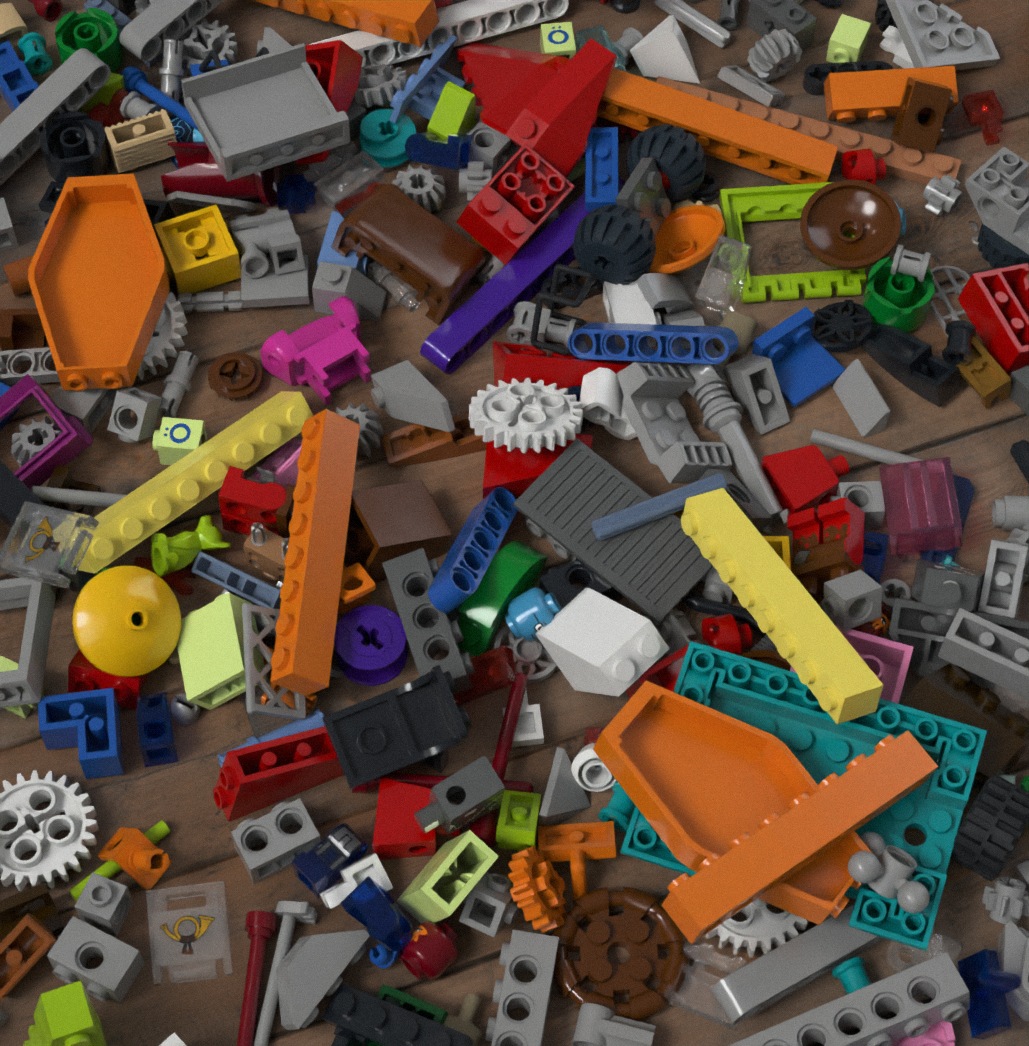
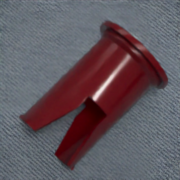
[161,141,282,207]

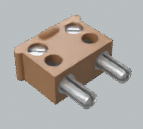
[243,522,289,582]

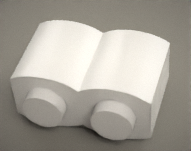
[579,367,637,441]

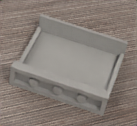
[181,43,350,182]

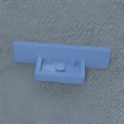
[389,35,466,124]

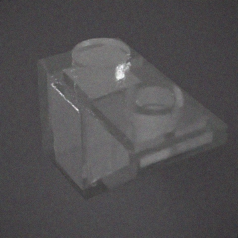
[695,235,752,314]

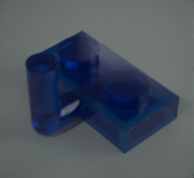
[958,949,1021,1039]

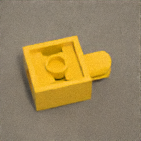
[154,204,241,295]

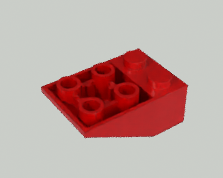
[456,143,575,265]

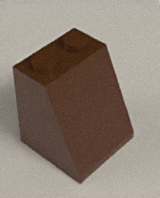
[344,480,453,584]

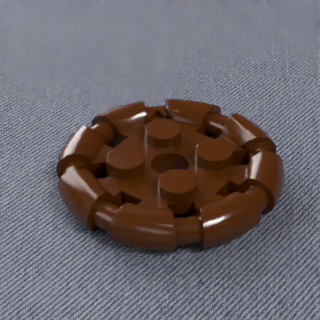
[551,886,690,1021]

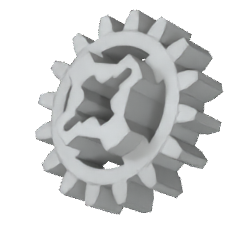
[176,18,238,77]
[352,64,408,108]

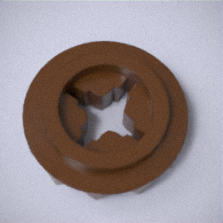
[208,352,263,401]

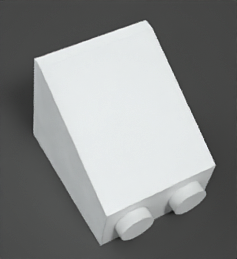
[535,588,670,697]

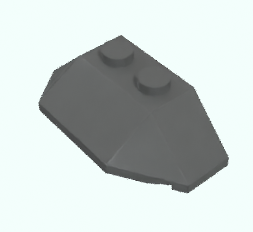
[888,598,1029,688]

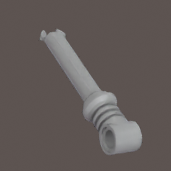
[686,363,791,535]

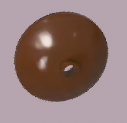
[800,180,901,270]

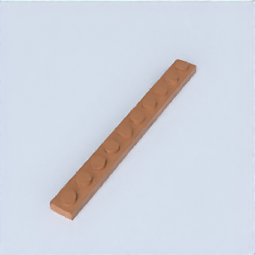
[656,76,962,185]

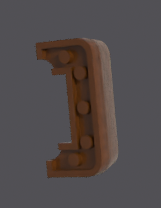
[331,183,486,325]

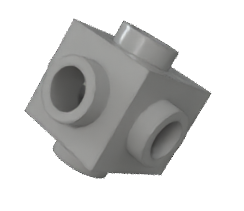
[459,872,520,937]

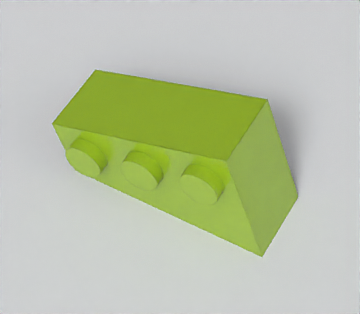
[23,980,107,1046]

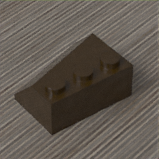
[899,663,1029,783]

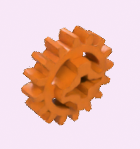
[508,846,567,933]

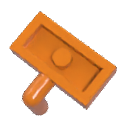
[538,821,616,900]

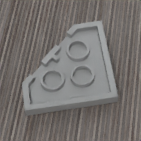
[886,0,1000,70]

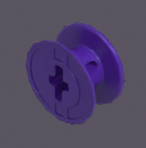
[334,605,408,686]

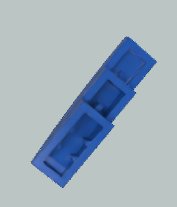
[0,40,39,112]

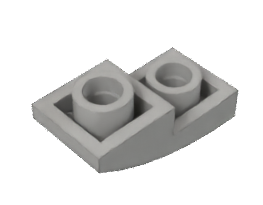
[636,273,694,313]

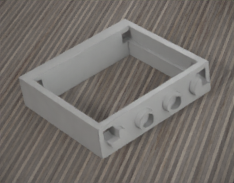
[0,574,56,708]

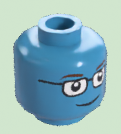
[505,587,561,642]

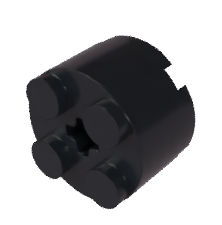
[40,112,111,183]

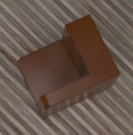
[0,309,46,351]

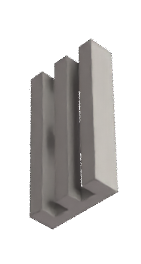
[717,65,785,107]

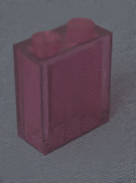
[879,457,963,555]

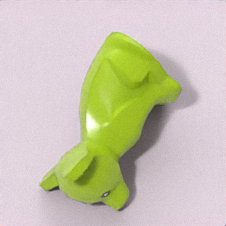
[151,515,231,576]

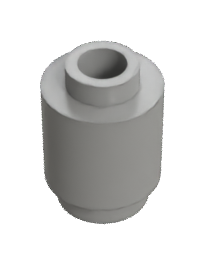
[992,495,1029,531]

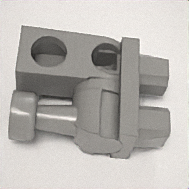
[230,207,305,278]

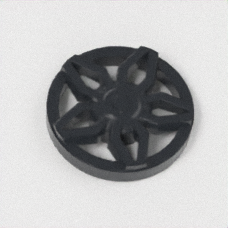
[812,299,873,352]

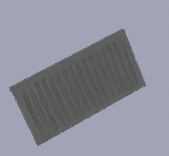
[513,438,713,624]

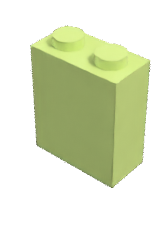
[177,593,267,710]
[397,830,499,923]

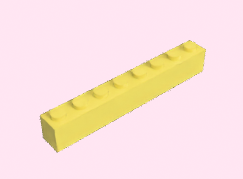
[60,391,313,574]
[681,488,884,725]

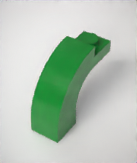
[458,541,548,659]

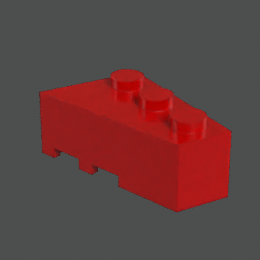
[958,263,1029,376]
[483,434,592,500]

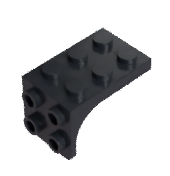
[322,665,472,790]

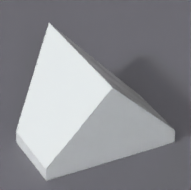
[630,15,700,84]

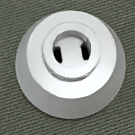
[571,743,617,792]

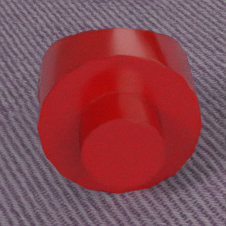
[841,149,886,185]
[701,613,752,655]

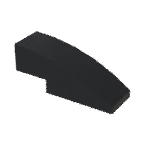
[861,322,962,407]

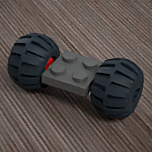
[573,124,706,285]

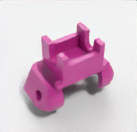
[260,296,372,406]

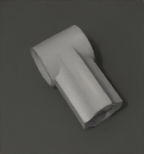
[571,1003,656,1046]

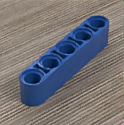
[568,322,739,364]
[428,487,518,613]

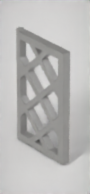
[242,603,306,720]

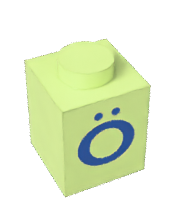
[540,22,576,60]
[152,417,208,465]

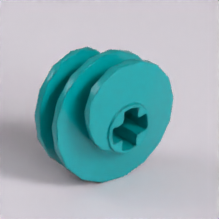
[359,109,417,168]

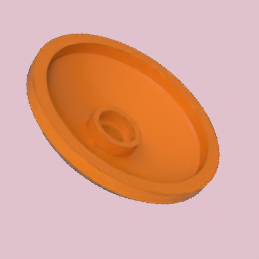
[646,205,726,275]

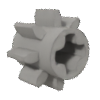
[459,161,492,201]
[922,175,964,216]
[982,877,1029,924]

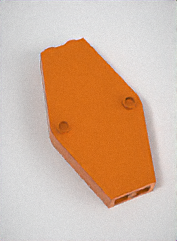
[28,173,170,391]
[593,680,872,925]

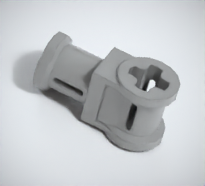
[506,301,577,348]

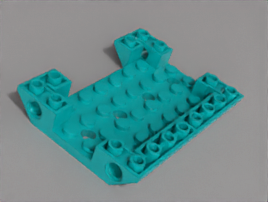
[620,641,987,951]

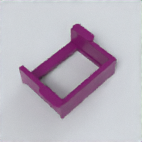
[0,374,93,490]

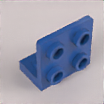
[752,307,845,407]

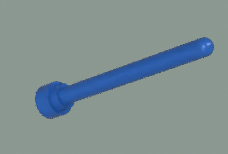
[121,66,199,131]

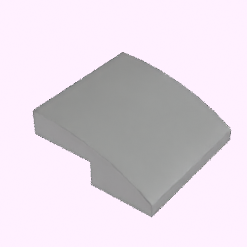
[241,255,309,308]

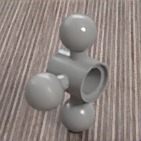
[848,832,930,914]

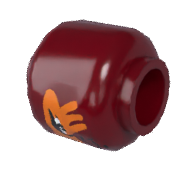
[400,921,458,980]

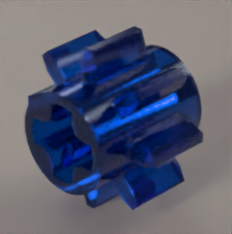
[276,174,316,214]

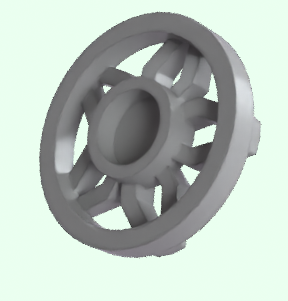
[494,625,558,685]

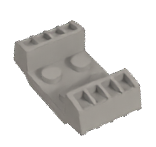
[617,362,732,484]

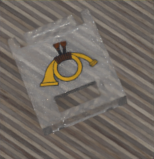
[0,501,99,588]
[146,881,234,986]

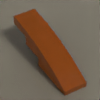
[382,411,487,467]

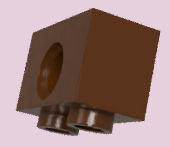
[890,77,954,153]

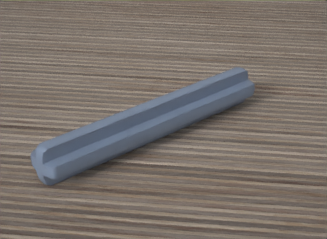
[592,473,728,541]

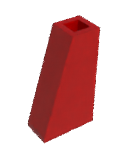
[213,726,344,822]

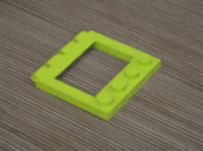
[719,182,866,303]

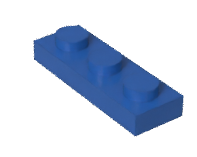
[585,127,618,211]

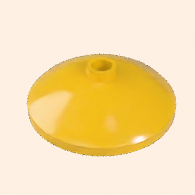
[72,566,181,677]

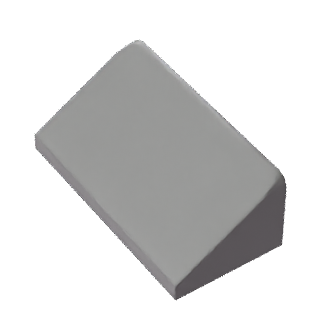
[833,359,890,438]

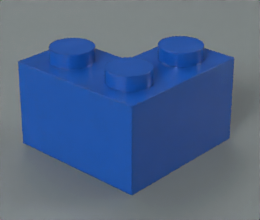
[38,688,124,779]

